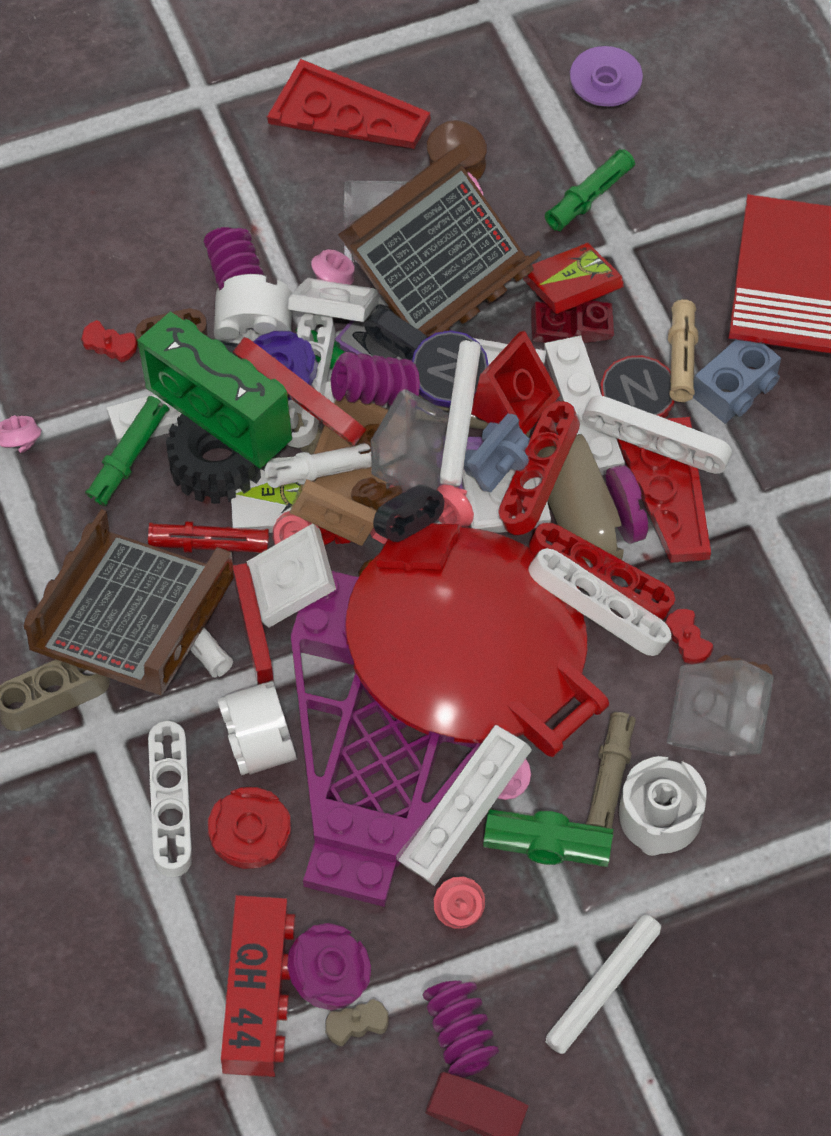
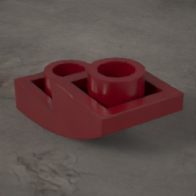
[531,300,614,343]
[425,1072,529,1136]

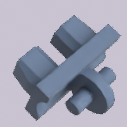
[463,413,530,492]

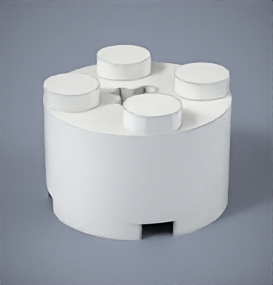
[214,274,292,344]
[217,680,297,775]
[619,756,707,856]

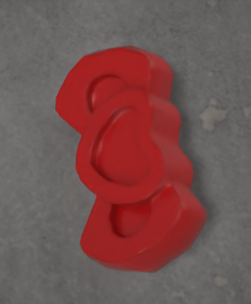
[81,320,137,362]
[665,609,714,665]

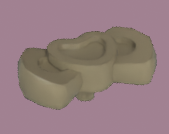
[325,999,389,1046]

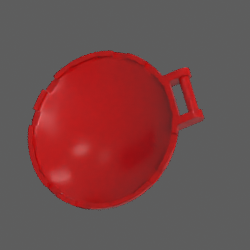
[345,527,609,757]

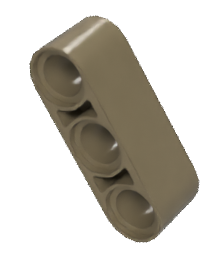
[0,660,110,731]

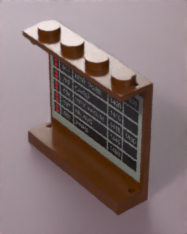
[337,143,542,337]
[24,509,234,696]

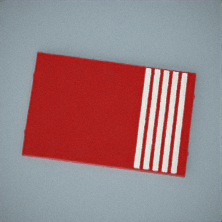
[729,194,831,353]

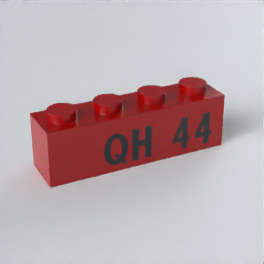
[221,896,295,1077]

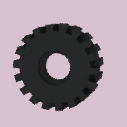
[166,414,266,504]

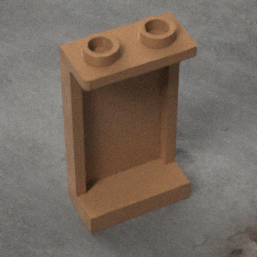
[289,395,411,546]

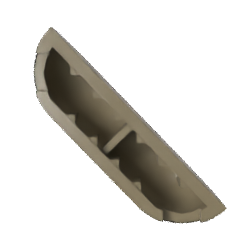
[538,434,624,563]

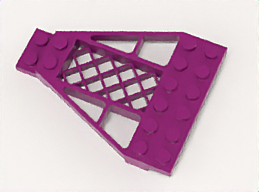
[291,571,482,907]

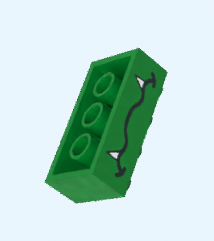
[137,311,292,469]

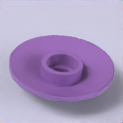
[570,46,643,106]

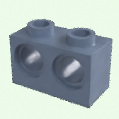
[693,340,781,424]

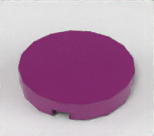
[605,465,648,544]
[287,923,371,1010]

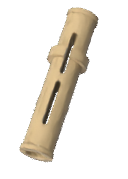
[668,299,698,402]

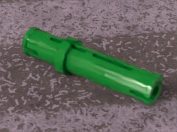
[544,149,635,231]
[85,396,170,507]

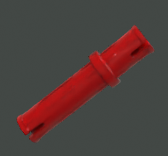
[148,521,269,553]

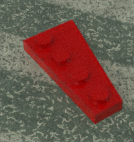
[267,59,431,149]
[616,417,711,563]

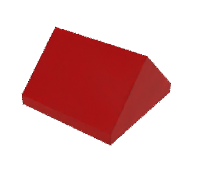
[471,331,560,435]

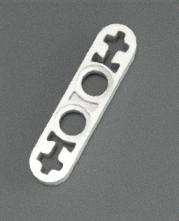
[288,312,336,448]
[583,396,733,474]
[529,548,671,656]
[148,721,192,877]

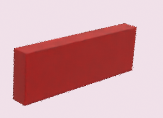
[233,563,274,685]

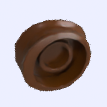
[427,120,487,181]

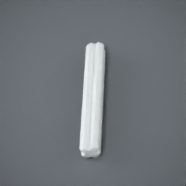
[440,340,481,487]
[546,915,661,1054]

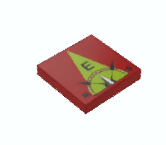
[523,243,624,314]

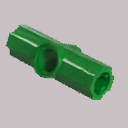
[483,809,614,867]

